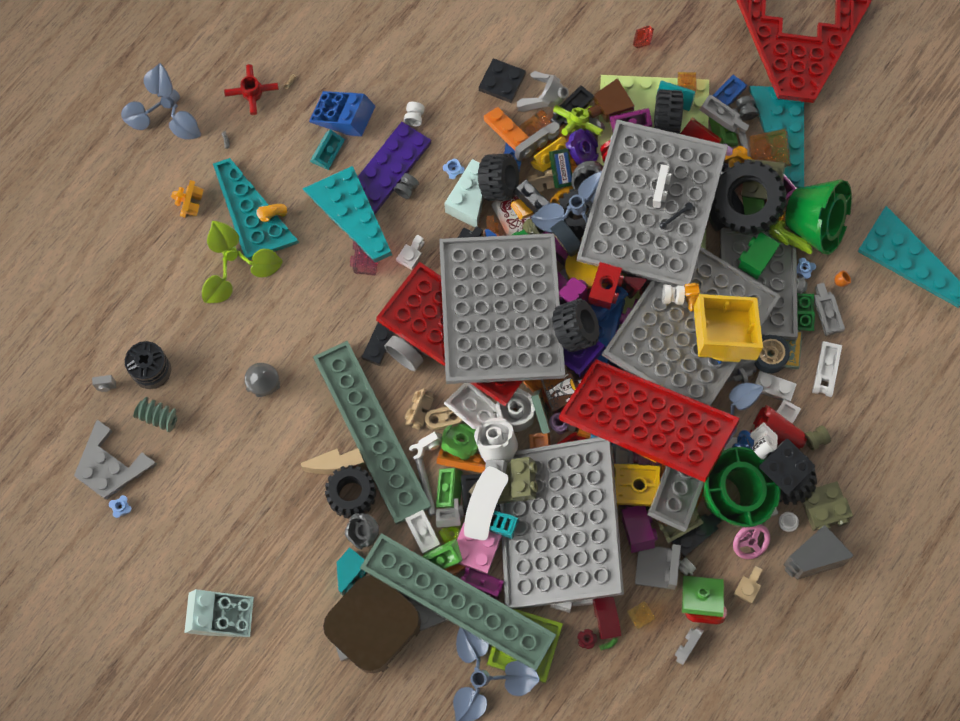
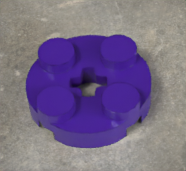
[566,129,599,166]

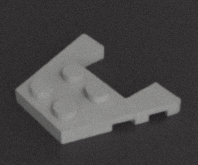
[74,420,156,499]

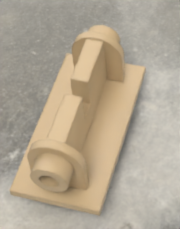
[527,169,555,192]
[405,388,434,430]

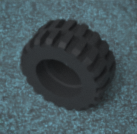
[713,160,787,235]

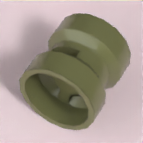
[805,425,831,451]

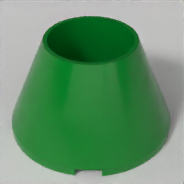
[785,179,852,255]
[702,447,780,527]

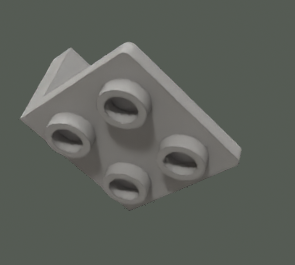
[635,544,681,590]

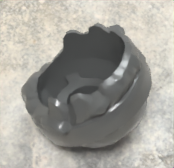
[571,161,603,190]
[245,363,280,397]
[345,513,379,549]

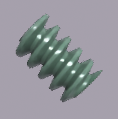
[133,397,177,433]

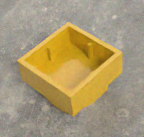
[694,294,763,362]

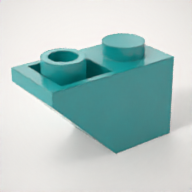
[336,547,367,596]

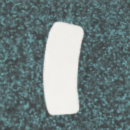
[464,466,508,540]

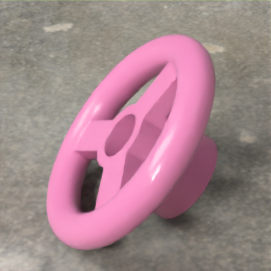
[733,524,770,559]

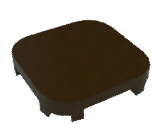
[323,575,421,673]

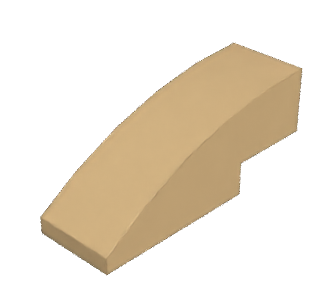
[301,448,366,475]

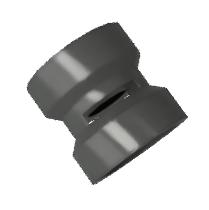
[736,96,758,121]
[394,173,419,199]

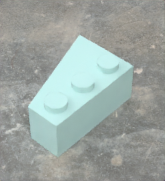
[444,159,484,227]

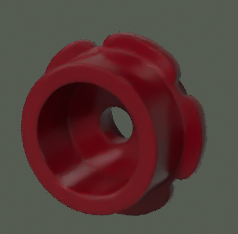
[577,629,597,649]

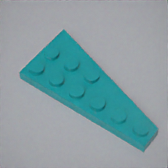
[213,158,299,260]
[858,206,960,308]

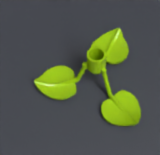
[202,221,283,303]

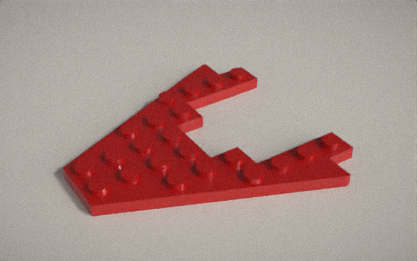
[736,0,872,103]

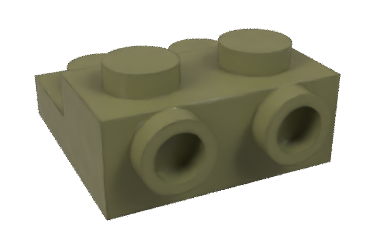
[497,457,538,504]
[802,481,853,531]

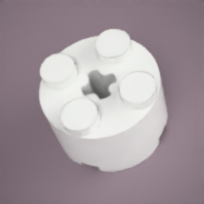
[496,388,535,432]
[474,418,518,462]

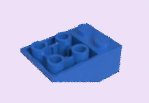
[309,91,375,137]

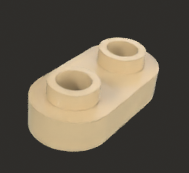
[425,407,463,430]

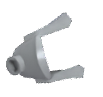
[517,71,569,112]

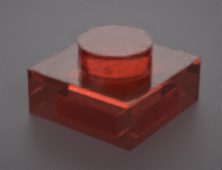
[633,25,654,48]

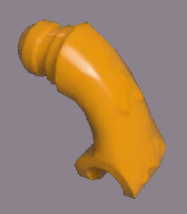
[550,186,576,204]
[257,204,287,222]
[685,283,700,311]

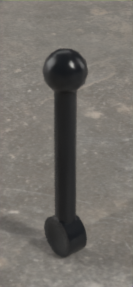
[659,202,693,229]

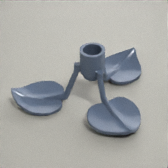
[121,63,202,139]
[531,171,602,233]
[727,383,764,444]
[453,627,540,721]

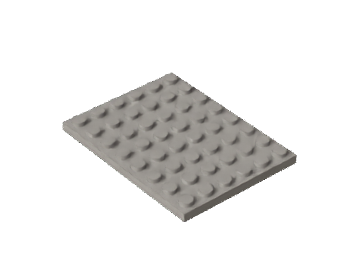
[577,120,728,287]
[439,233,565,384]
[602,247,781,406]
[500,437,624,609]

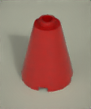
[750,405,807,449]

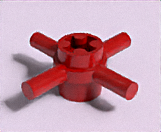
[224,64,279,115]

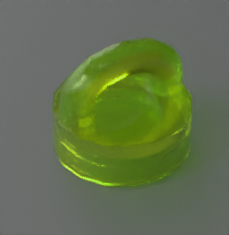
[438,526,460,544]

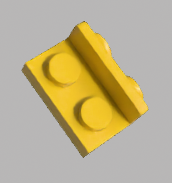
[530,136,570,172]

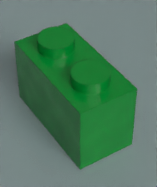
[738,232,780,280]

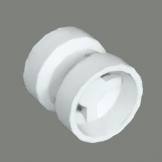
[404,102,425,127]
[662,285,685,305]

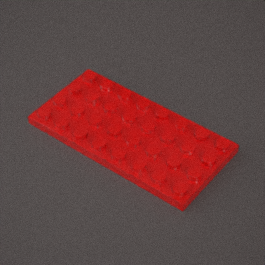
[376,262,524,406]
[559,359,740,482]

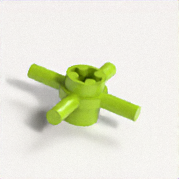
[553,105,603,136]

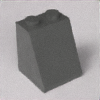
[783,525,853,580]

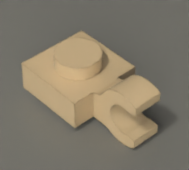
[733,566,763,604]

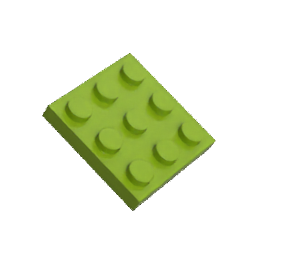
[487,609,563,684]

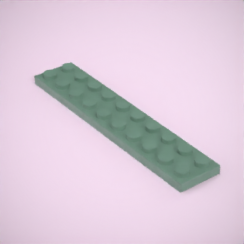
[313,340,431,525]
[360,533,556,671]

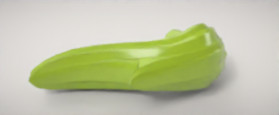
[768,220,813,254]

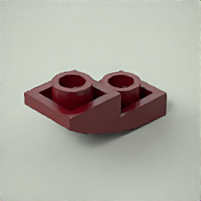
[593,596,621,640]

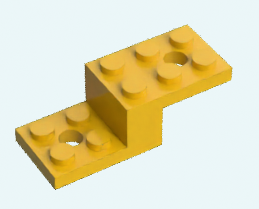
[614,464,660,507]

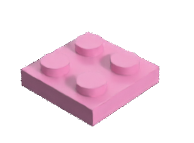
[457,522,501,574]

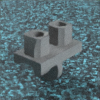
[725,359,756,383]

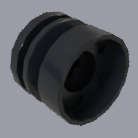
[124,341,171,389]

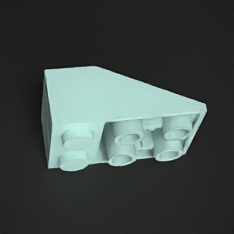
[185,589,254,637]

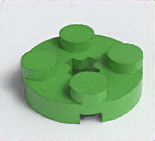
[441,424,479,460]

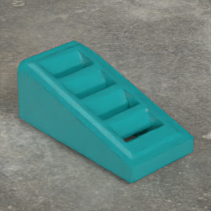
[489,511,519,539]

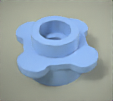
[443,159,464,179]
[797,258,816,279]
[109,495,132,518]

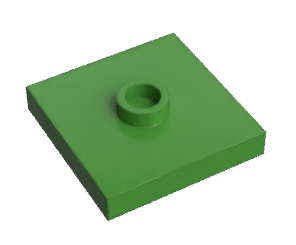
[682,576,724,617]

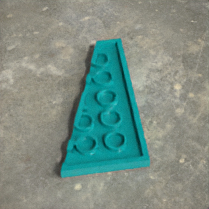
[748,86,804,188]
[303,166,392,263]

